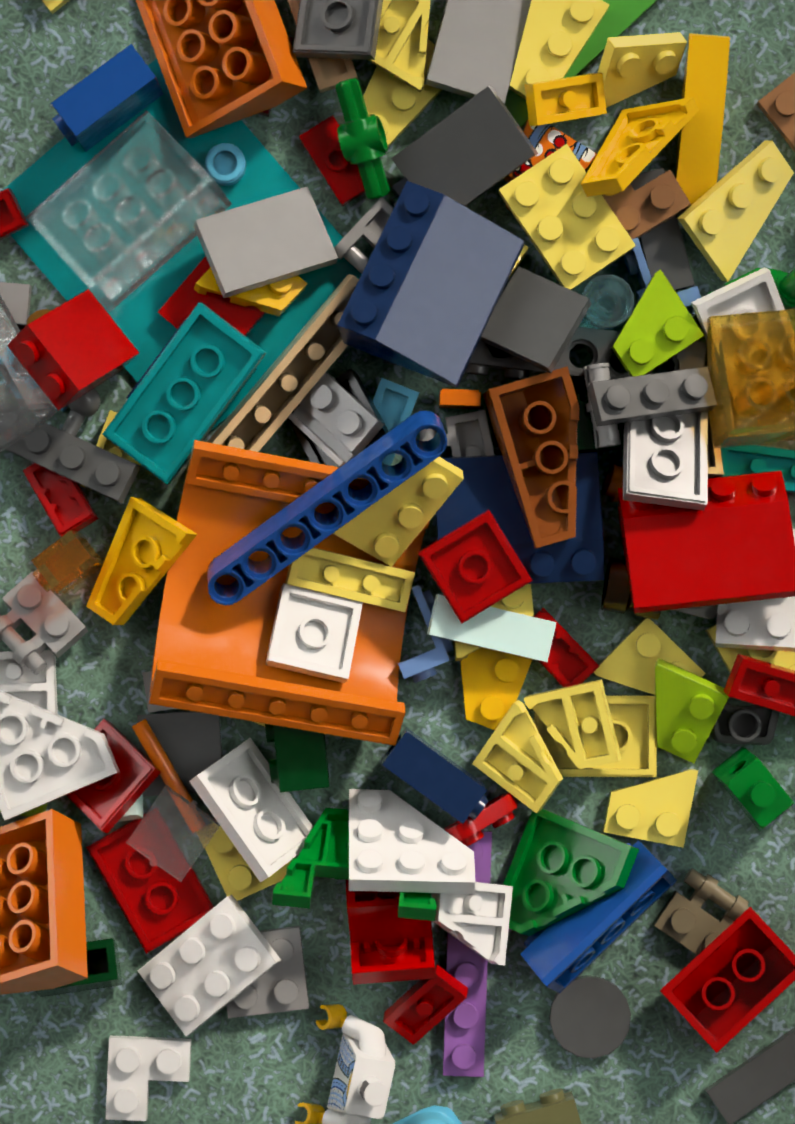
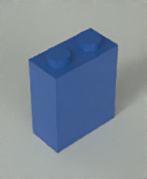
[51,44,163,152]

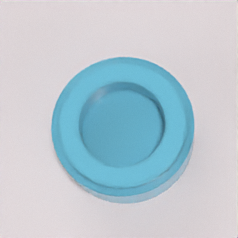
[205,143,246,186]

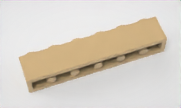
[207,274,359,452]

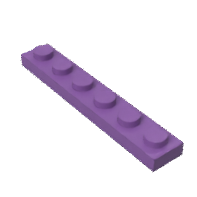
[443,830,492,1077]

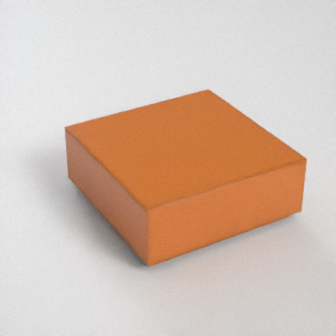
[439,389,481,409]

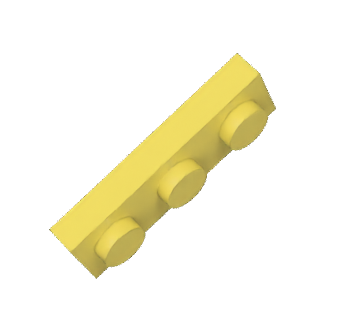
[285,547,415,612]

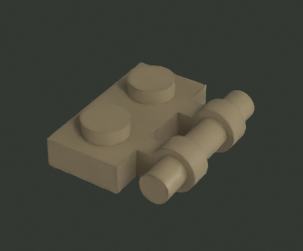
[653,868,760,955]

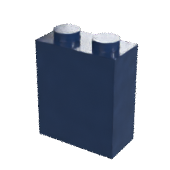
[382,727,488,824]

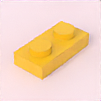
[524,73,607,126]

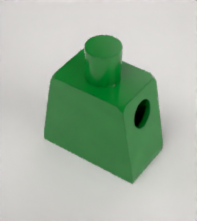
[711,746,794,832]

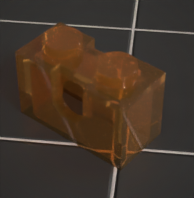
[31,530,104,594]

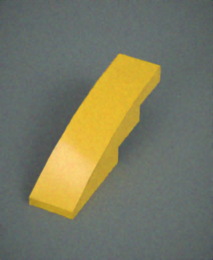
[675,33,730,205]

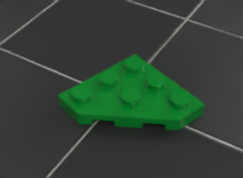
[503,808,639,936]

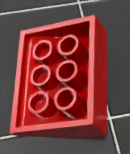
[618,471,795,614]

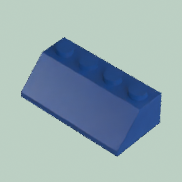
[520,840,677,994]

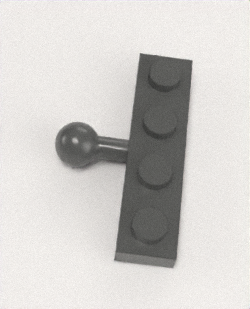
[0,388,140,504]

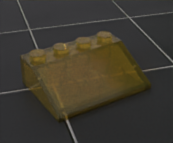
[707,309,795,448]

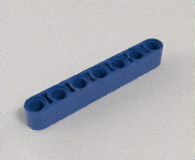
[207,411,447,605]

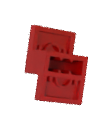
[346,880,436,985]

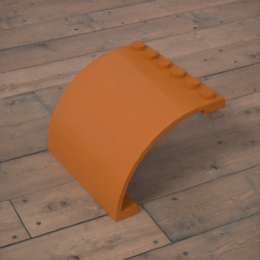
[149,440,430,746]

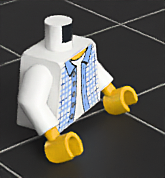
[295,1004,395,1124]

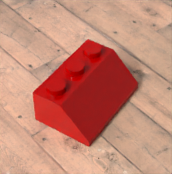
[660,907,795,1053]

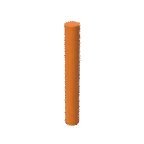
[132,718,207,832]

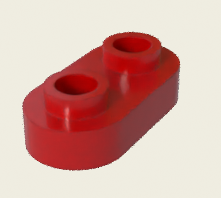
[444,792,519,846]

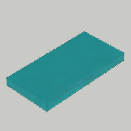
[102,302,267,485]

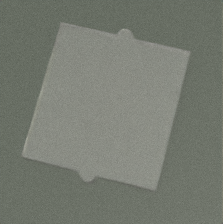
[126,785,220,882]

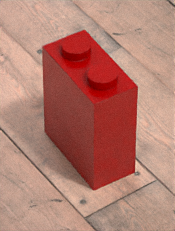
[7,289,139,411]

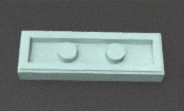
[427,594,557,662]

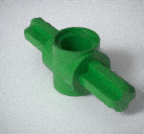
[335,78,390,199]

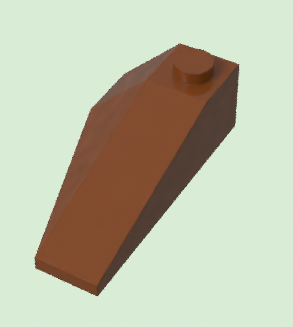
[483,366,579,549]

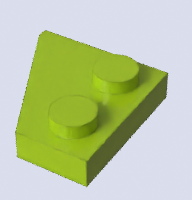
[612,269,704,377]
[655,658,729,764]

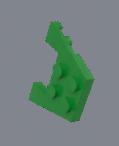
[272,807,437,921]

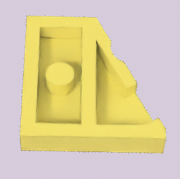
[369,0,431,92]
[524,679,621,770]

